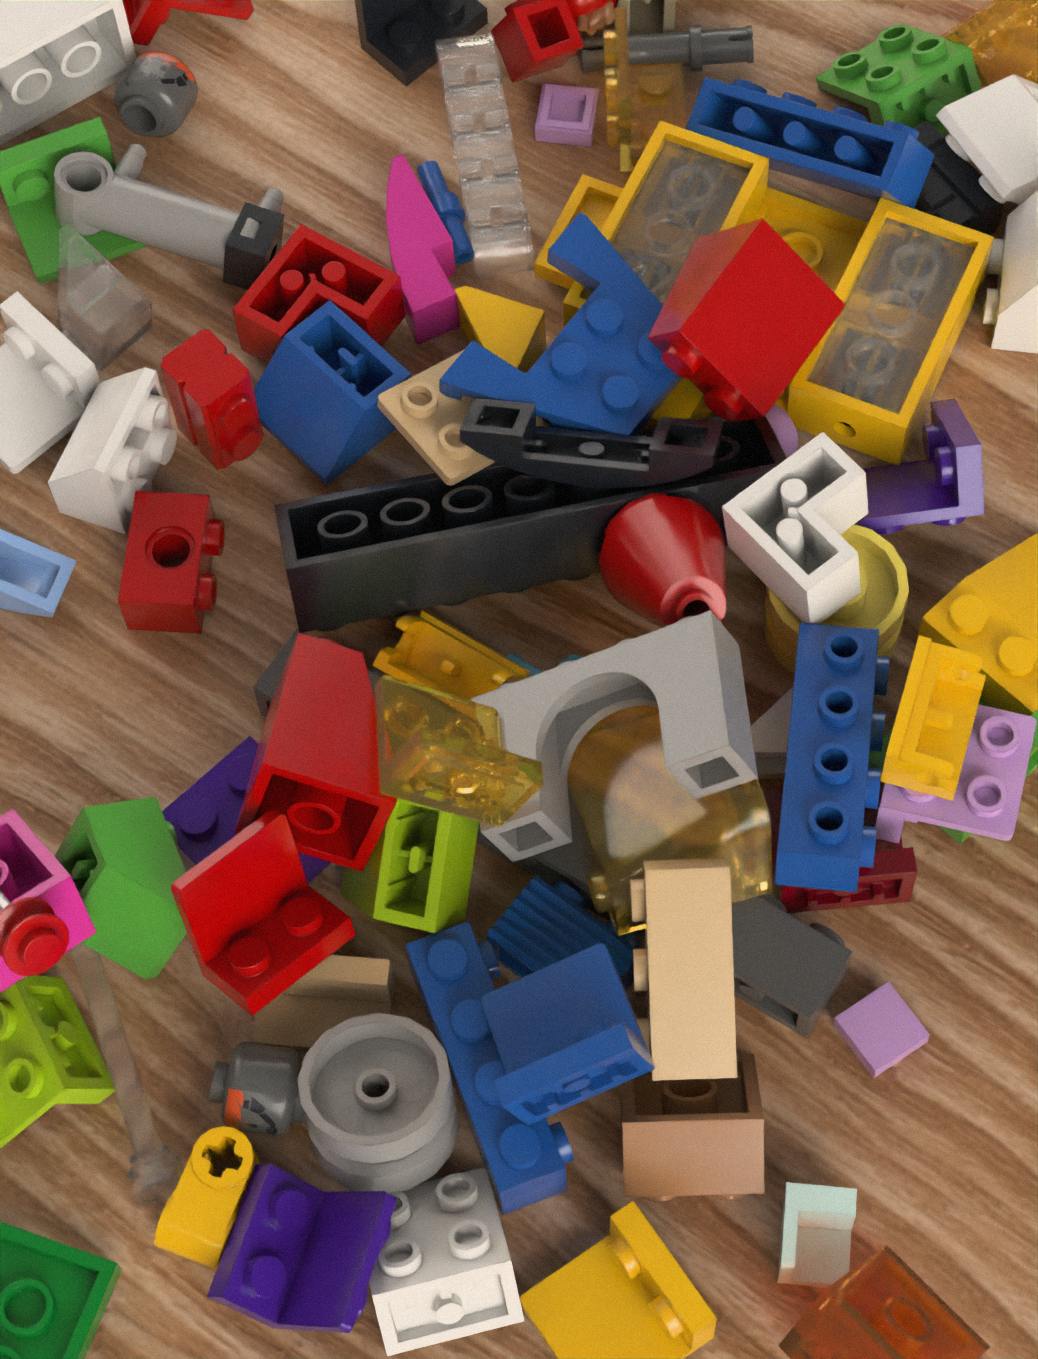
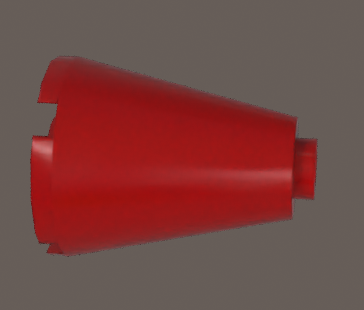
[598,493,726,628]

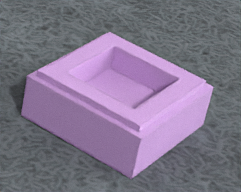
[535,83,600,147]
[833,981,930,1079]

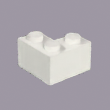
[722,432,868,624]

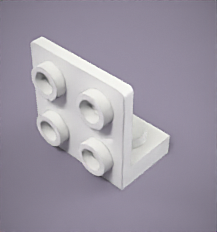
[0,291,100,474]
[369,1168,524,1356]

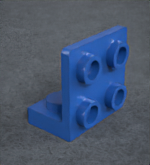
[481,943,655,1125]

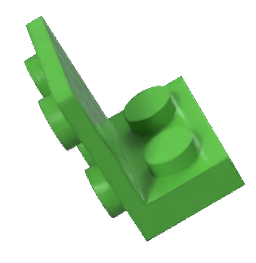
[816,24,981,135]
[0,116,146,284]

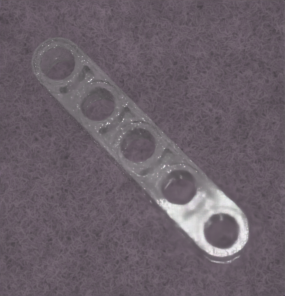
[435,32,535,278]

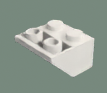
[936,74,1038,205]
[48,367,177,534]

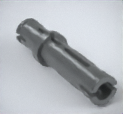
[581,24,754,74]

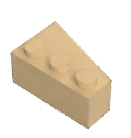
[630,858,737,1081]

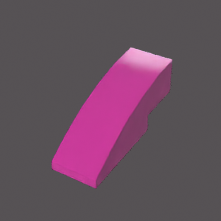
[386,154,460,345]

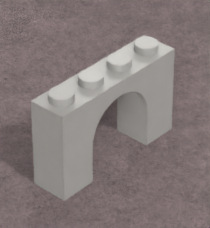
[471,610,758,862]

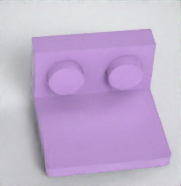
[875,705,1037,844]

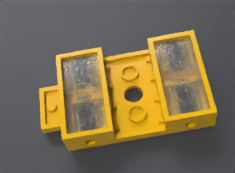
[534,120,994,465]

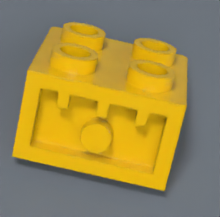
[520,1201,717,1359]

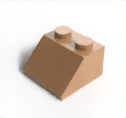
[620,1054,765,1202]

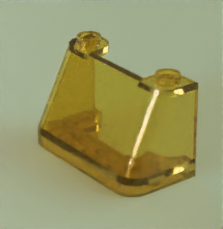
[567,706,772,936]

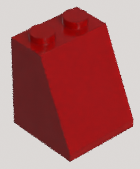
[648,218,846,423]
[234,632,399,872]

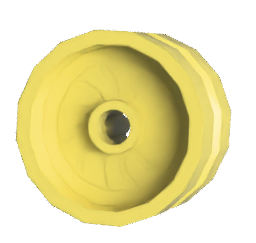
[763,524,909,674]

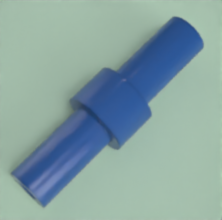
[417,161,475,264]

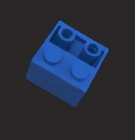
[254,300,412,486]

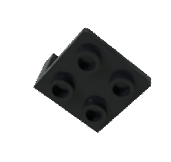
[355,0,488,86]

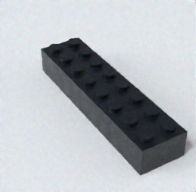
[274,416,787,633]

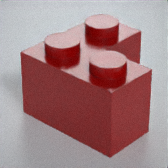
[232,224,406,364]

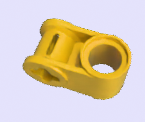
[154,1126,261,1270]

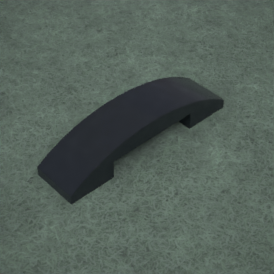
[460,398,723,488]

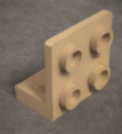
[377,349,549,486]

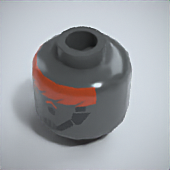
[114,51,199,138]
[209,1041,304,1136]

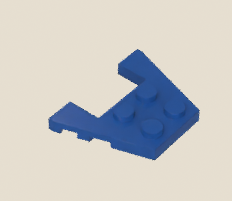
[439,212,683,436]

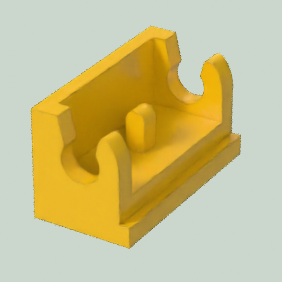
[373,611,531,724]
[880,635,986,801]

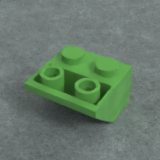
[54,797,187,979]

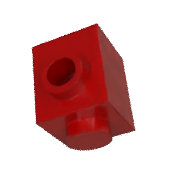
[491,0,584,83]

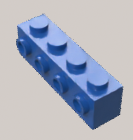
[685,77,935,209]
[775,623,890,892]
[405,921,574,1215]

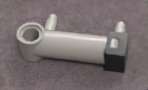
[54,143,284,290]

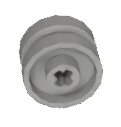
[297,1013,460,1193]

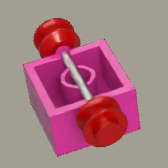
[0,809,97,992]

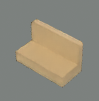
[252,955,395,1052]

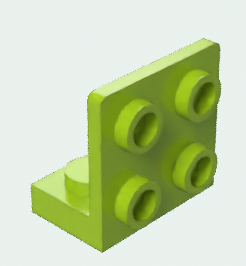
[0,975,117,1149]

